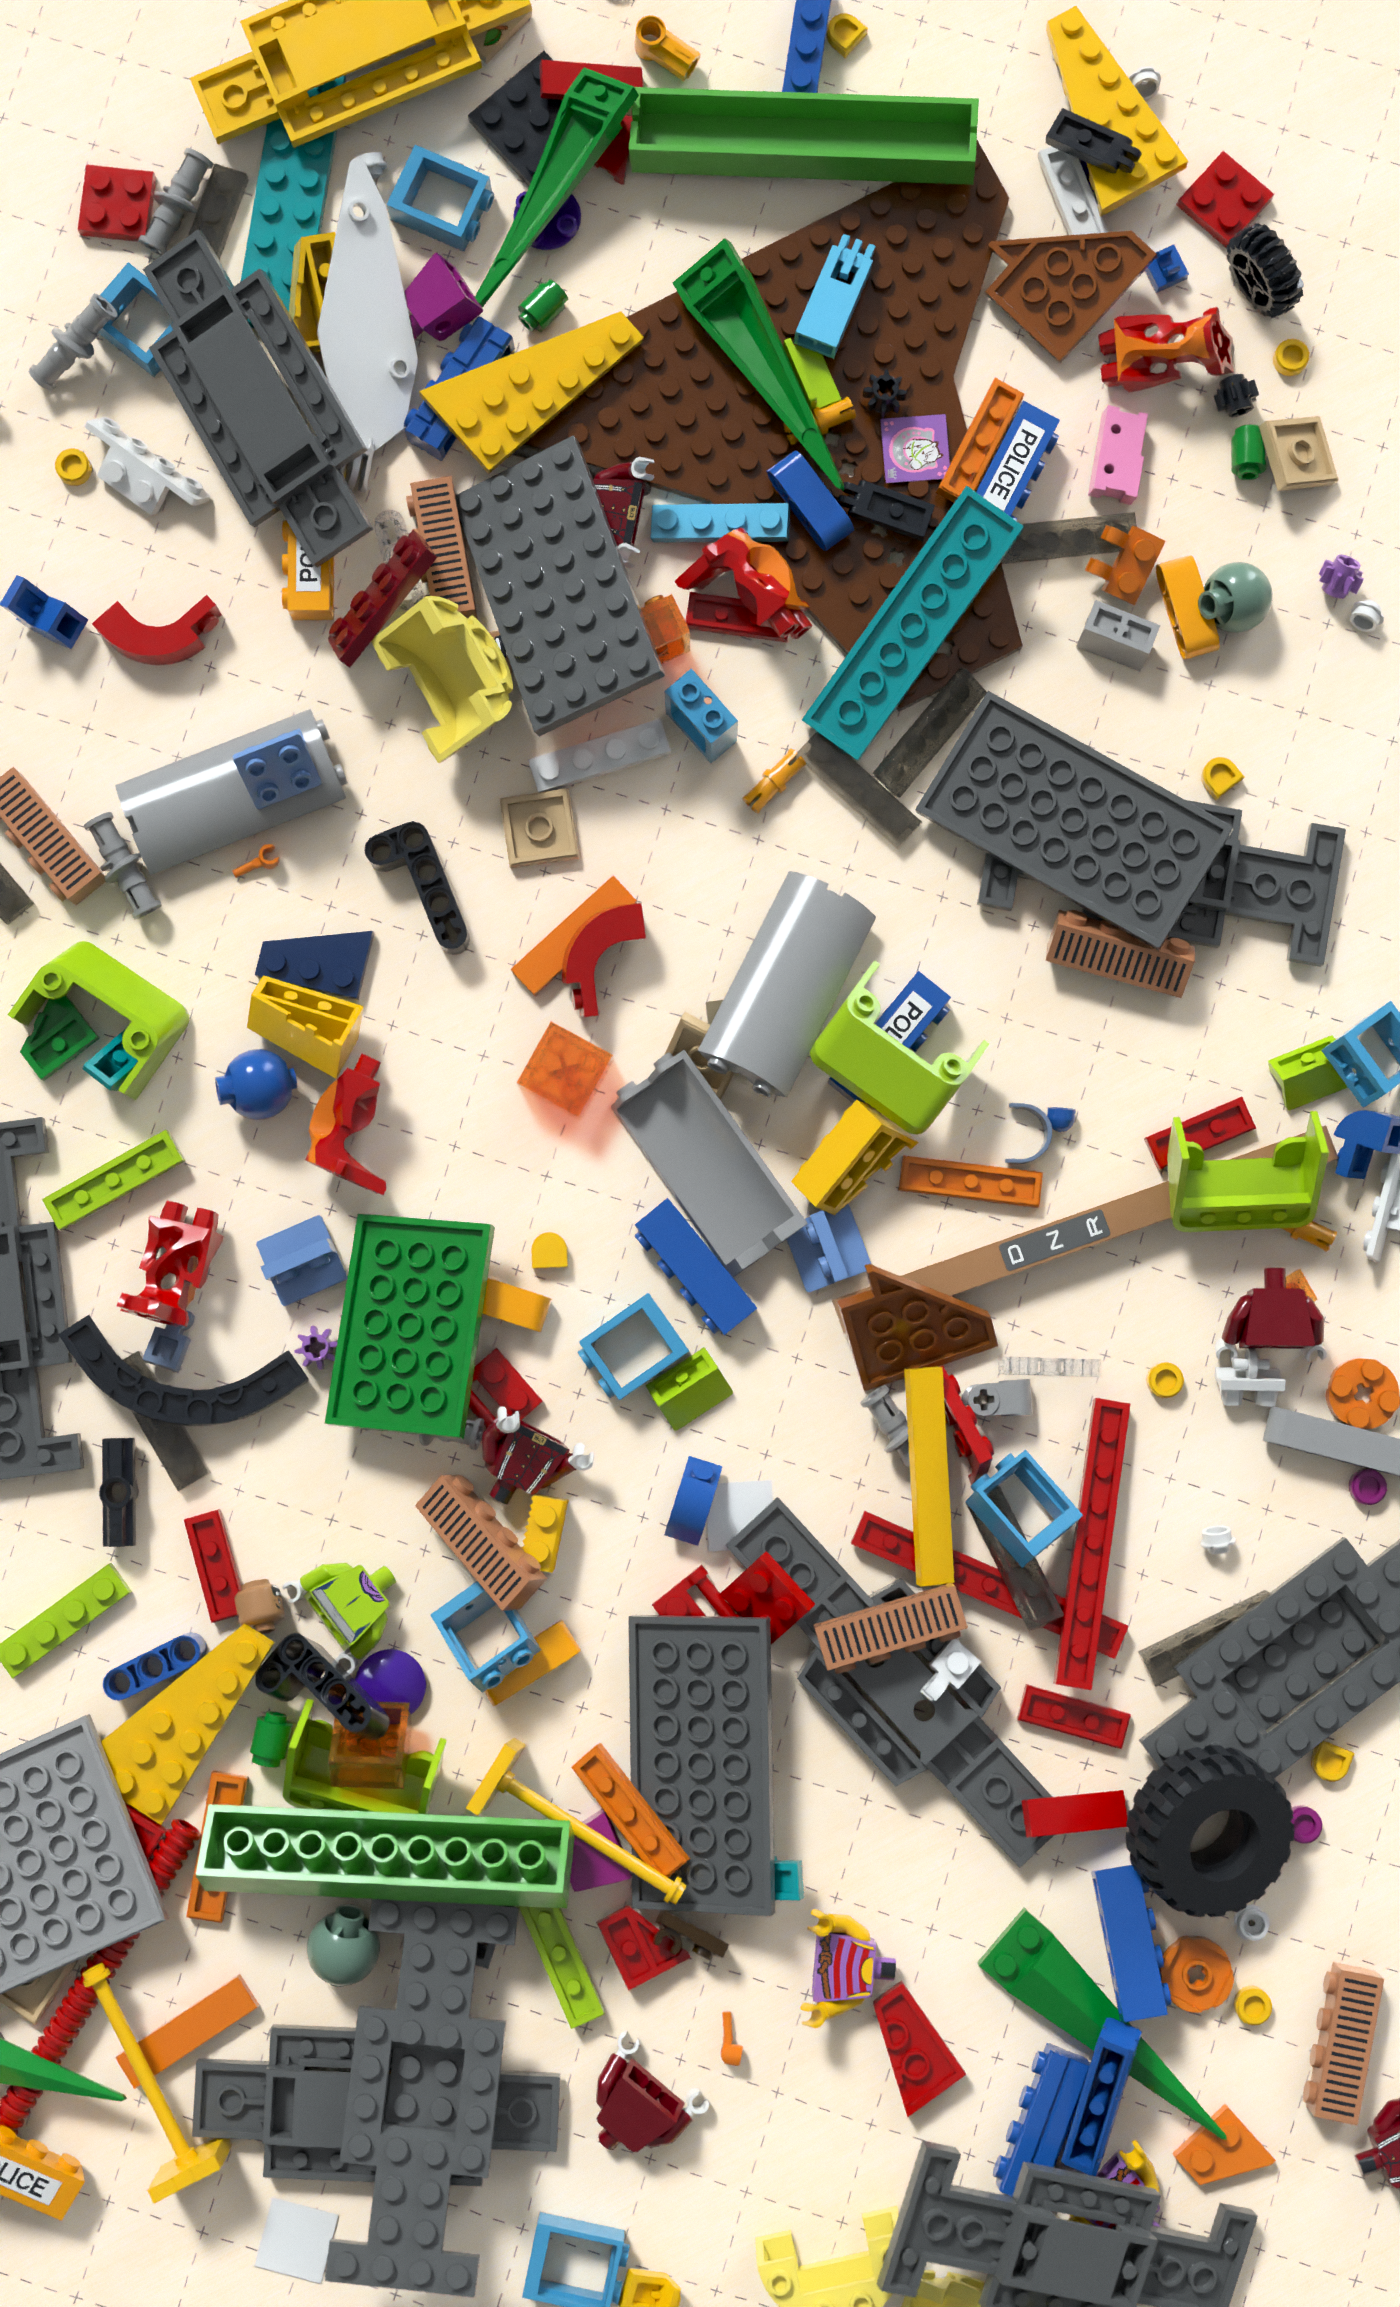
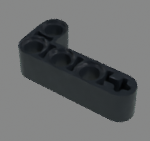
[364,821,470,955]
[255,1633,389,1741]

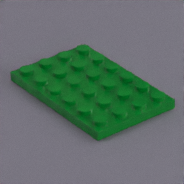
[324,1214,495,1439]

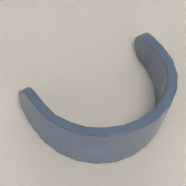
[1005,1103,1052,1164]

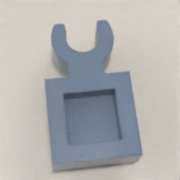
[142,1310,195,1373]

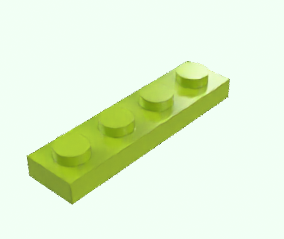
[42,1130,185,1231]
[0,1563,132,1679]
[519,1906,605,2029]

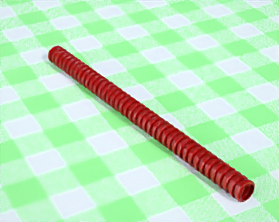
[0,1819,201,2136]

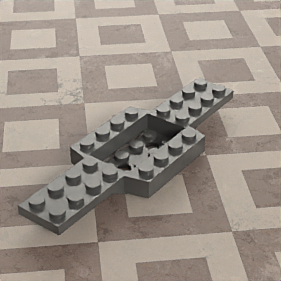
[725,1496,1054,1868]

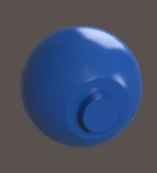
[215,1049,297,1120]

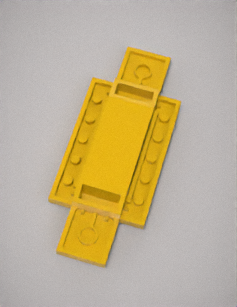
[190,0,533,148]

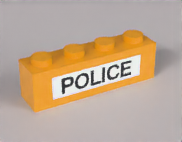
[282,520,334,620]
[0,2125,85,2221]

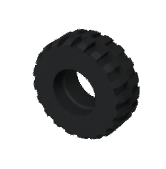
[1126,1745,1294,1917]

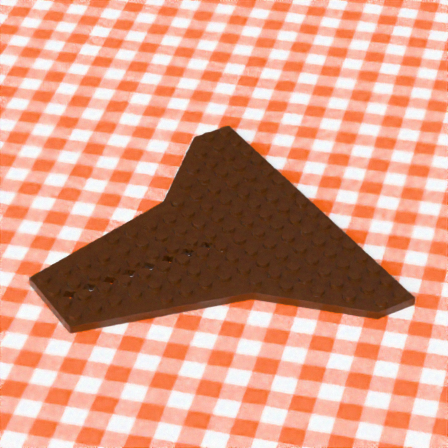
[523,140,1023,712]

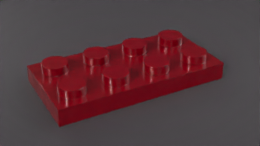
[327,530,437,668]

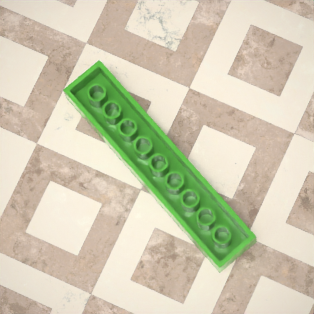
[195,1804,575,1908]

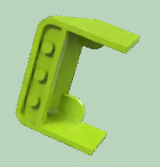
[7,941,189,1100]
[810,960,990,1135]
[1167,1111,1329,1232]
[282,1698,447,1814]

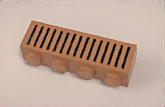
[406,476,478,619]
[0,766,106,905]
[1045,910,1195,998]
[415,1475,547,1611]
[813,1583,968,1674]
[1303,1962,1384,2126]

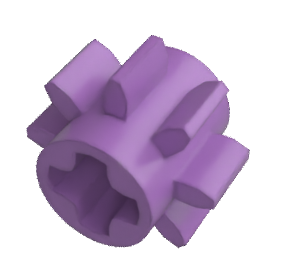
[1319,554,1364,599]
[294,1326,337,1370]

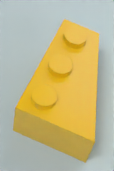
[289,232,336,352]
[247,975,364,1079]
[791,1099,919,1215]

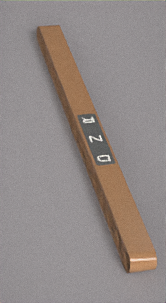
[832,1125,1338,1333]

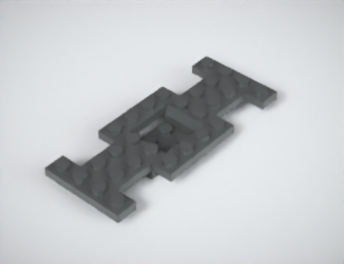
[977,800,1346,967]
[0,1117,84,1480]
[325,1899,519,2297]
[877,2140,1258,2307]

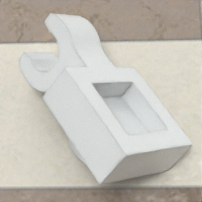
[920,1639,981,1702]

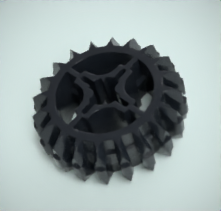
[1226,223,1304,318]

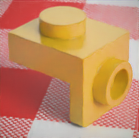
[618,2268,681,2307]

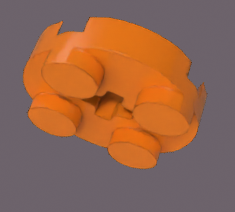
[1325,1358,1400,1429]
[1159,1935,1234,2013]

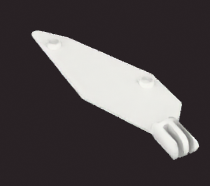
[317,158,418,493]

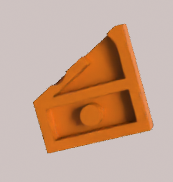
[1173,2104,1276,2185]

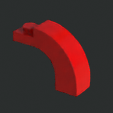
[92,595,222,665]
[562,903,646,1017]

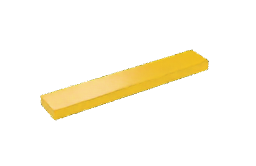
[904,1366,954,1587]

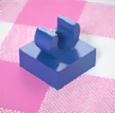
[1145,244,1189,293]

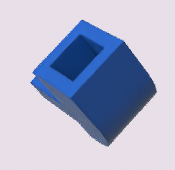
[0,575,88,649]
[1333,1110,1400,1179]
[664,1456,723,1546]

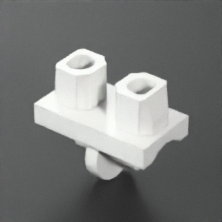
[1214,1348,1286,1407]

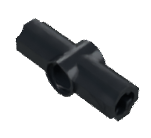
[99,1438,139,1547]

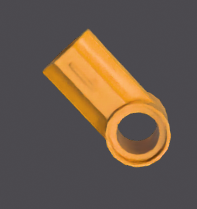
[635,15,701,81]

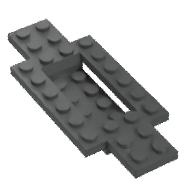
[143,229,374,567]
[1139,1537,1400,1779]
[192,2024,561,2187]

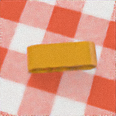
[1156,555,1220,660]
[482,1278,552,1332]
[484,1620,581,1707]

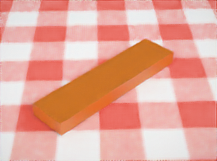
[936,377,1025,503]
[510,876,637,996]
[898,1155,1043,1208]
[571,1743,690,1877]
[186,1771,249,1923]
[115,1974,259,2089]

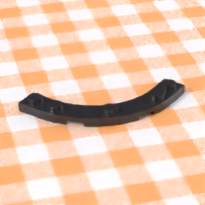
[58,1314,309,1426]

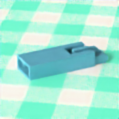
[794,234,876,359]

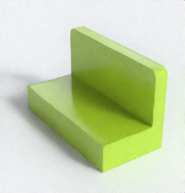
[783,338,841,411]
[1268,1035,1348,1110]
[645,1347,733,1431]

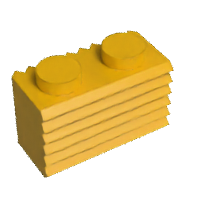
[521,1494,569,1573]

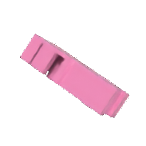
[1088,405,1148,505]

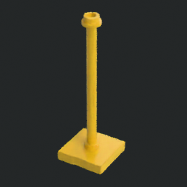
[466,1737,687,1905]
[82,1963,232,2204]

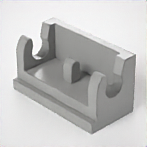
[1076,600,1160,671]

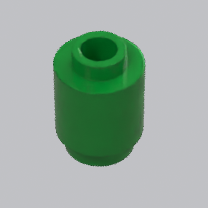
[518,279,568,332]
[1231,425,1266,480]
[250,1711,293,1768]

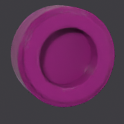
[1348,1469,1387,1505]
[1291,1805,1322,1844]

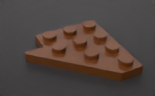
[985,231,1157,364]
[837,1264,998,1391]

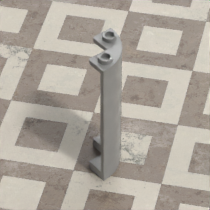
[115,709,348,875]
[698,871,876,1098]
[611,1050,808,1277]

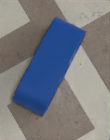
[766,450,854,551]
[102,1632,207,1701]

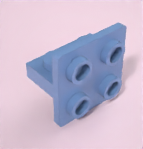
[232,728,322,809]
[787,1204,871,1293]
[256,1215,348,1306]

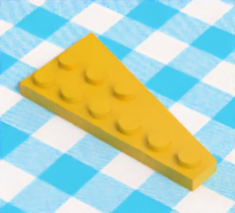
[1046,6,1188,217]
[419,311,644,474]
[101,1624,275,1825]

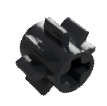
[862,370,907,418]
[1213,373,1259,417]

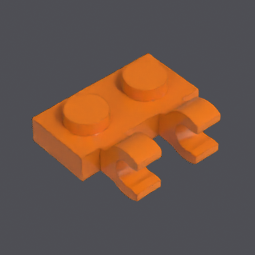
[1085,525,1166,606]

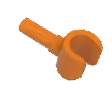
[232,844,280,878]
[721,2011,743,2066]

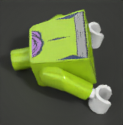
[282,1563,396,1674]

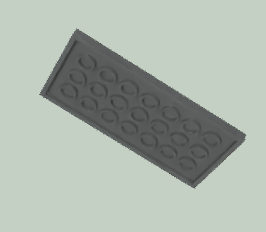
[455,435,665,737]
[915,691,1234,951]
[628,1615,775,1916]

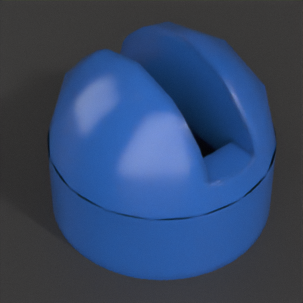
[1047,1107,1076,1132]

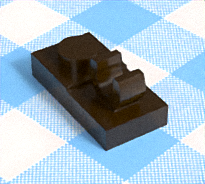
[653,1910,729,1961]

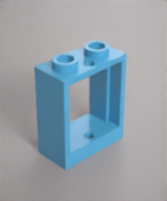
[386,145,495,252]
[99,262,173,377]
[664,669,738,764]
[1321,1001,1400,1108]
[578,1292,690,1400]
[965,1449,1083,1568]
[430,1581,541,1693]
[522,2212,630,2307]

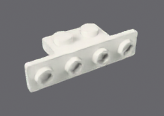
[84,417,211,515]
[1363,1153,1400,1263]

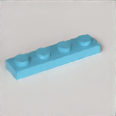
[650,503,790,543]

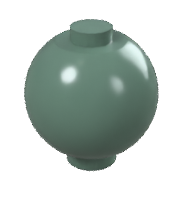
[1198,562,1273,633]
[307,1904,380,1987]

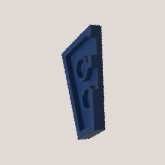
[255,931,375,1000]

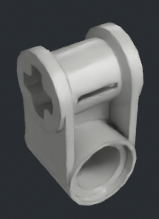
[962,1379,1033,1417]

